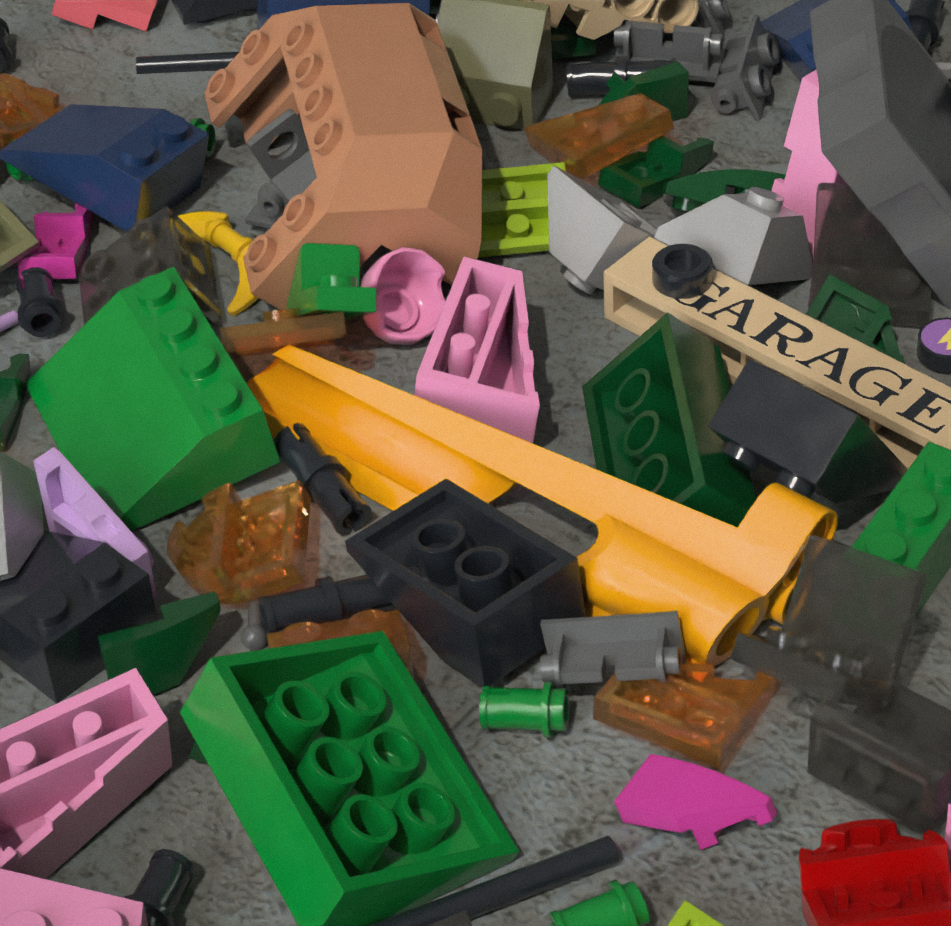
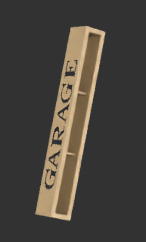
[603,236,951,469]

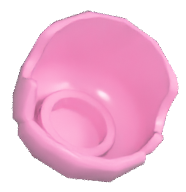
[360,247,446,345]

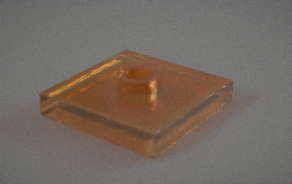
[220,308,346,356]

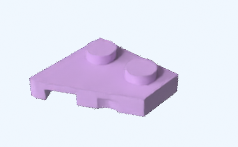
[33,447,157,599]

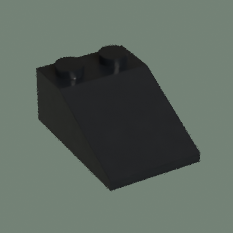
[708,359,908,504]
[345,478,586,687]
[0,530,158,704]

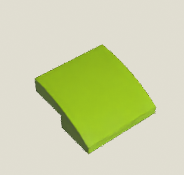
[478,162,566,258]

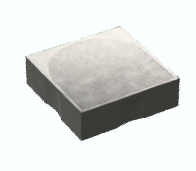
[810,0,951,309]

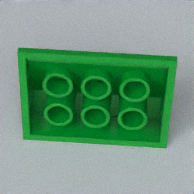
[25,267,280,531]
[180,631,520,926]

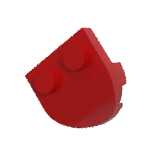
[799,819,951,926]

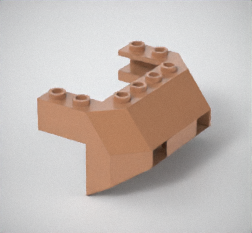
[204,3,482,324]

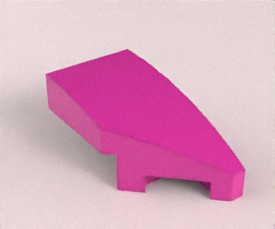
[17,203,93,279]
[614,754,777,850]

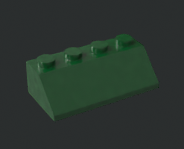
[582,312,756,527]

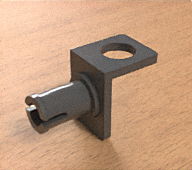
[247,109,317,202]

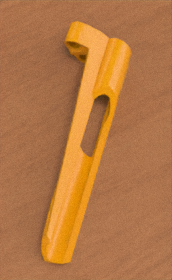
[247,344,838,679]

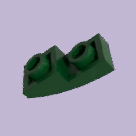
[661,169,786,212]

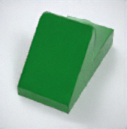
[286,243,376,322]

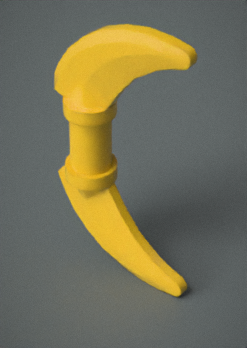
[136,211,258,316]

